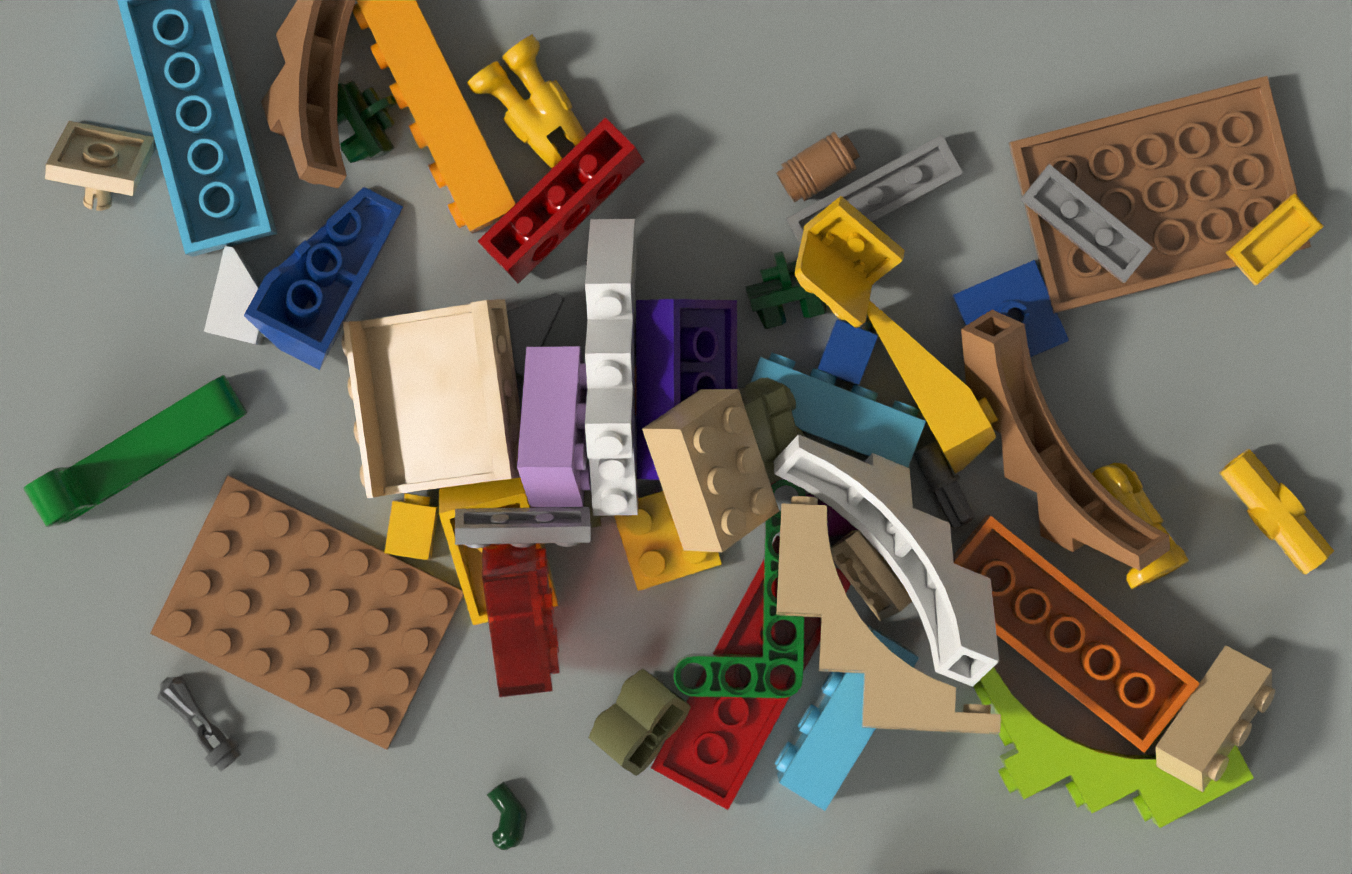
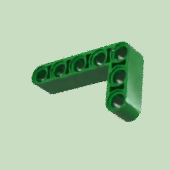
[23,375,247,527]
[673,479,806,698]

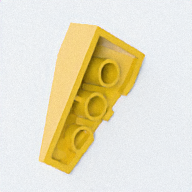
[867,300,998,474]

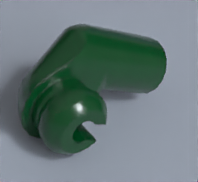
[487,782,527,850]

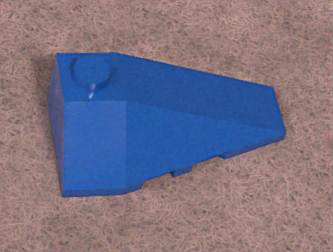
[244,187,403,370]

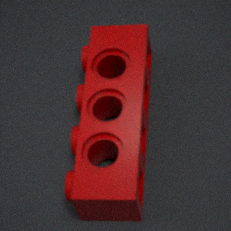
[478,117,645,284]

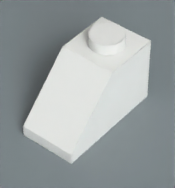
[204,246,267,345]

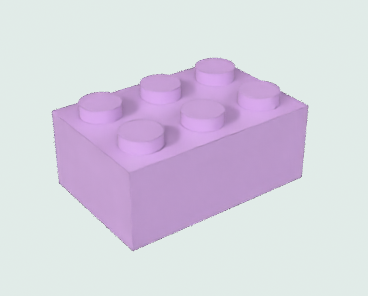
[517,346,591,507]

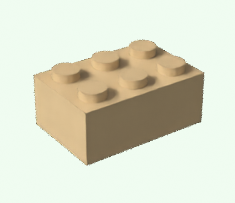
[642,389,779,552]

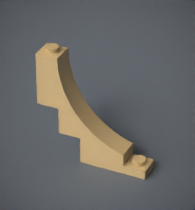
[776,496,1001,734]

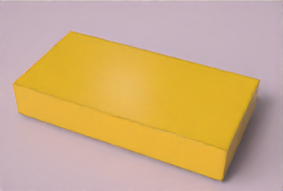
[1225,193,1324,286]

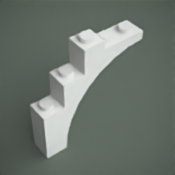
[585,219,638,516]
[774,434,999,687]

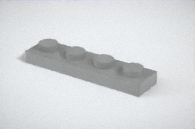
[786,135,963,245]

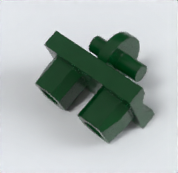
[337,81,397,163]
[745,251,827,329]

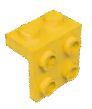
[795,196,905,328]

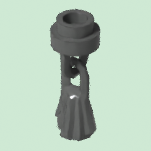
[158,676,241,771]

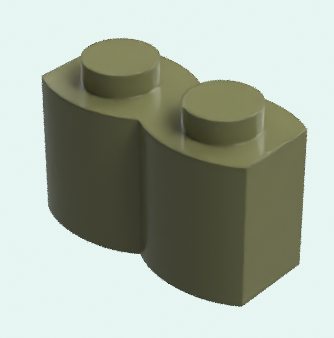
[588,668,691,776]

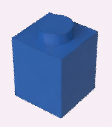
[817,319,878,385]

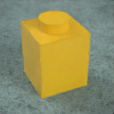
[384,493,439,560]

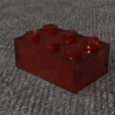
[482,543,560,697]

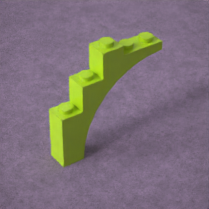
[973,667,1254,828]

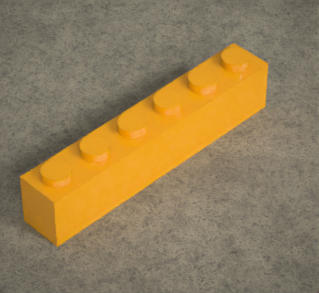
[352,0,516,234]

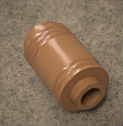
[776,132,860,203]

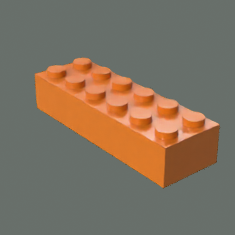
[953,515,1200,753]

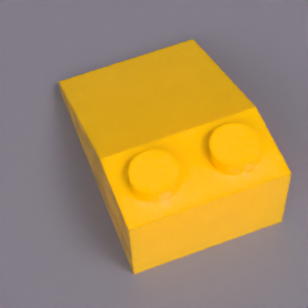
[439,477,558,625]

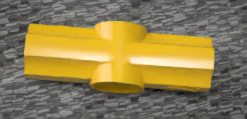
[1219,449,1334,575]

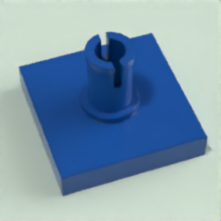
[952,260,1069,357]

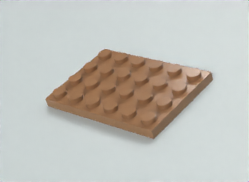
[1008,76,1311,313]
[150,475,464,750]

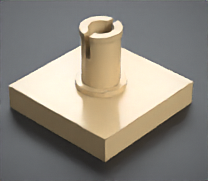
[45,121,155,211]

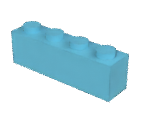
[750,352,926,468]

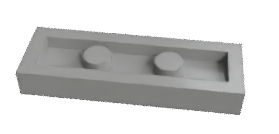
[1020,164,1153,283]
[455,507,591,548]

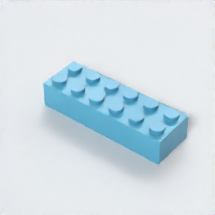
[117,0,278,257]

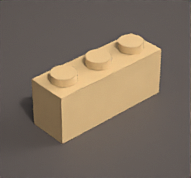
[1155,645,1275,792]

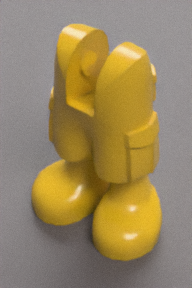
[467,34,587,168]
[1092,462,1189,590]

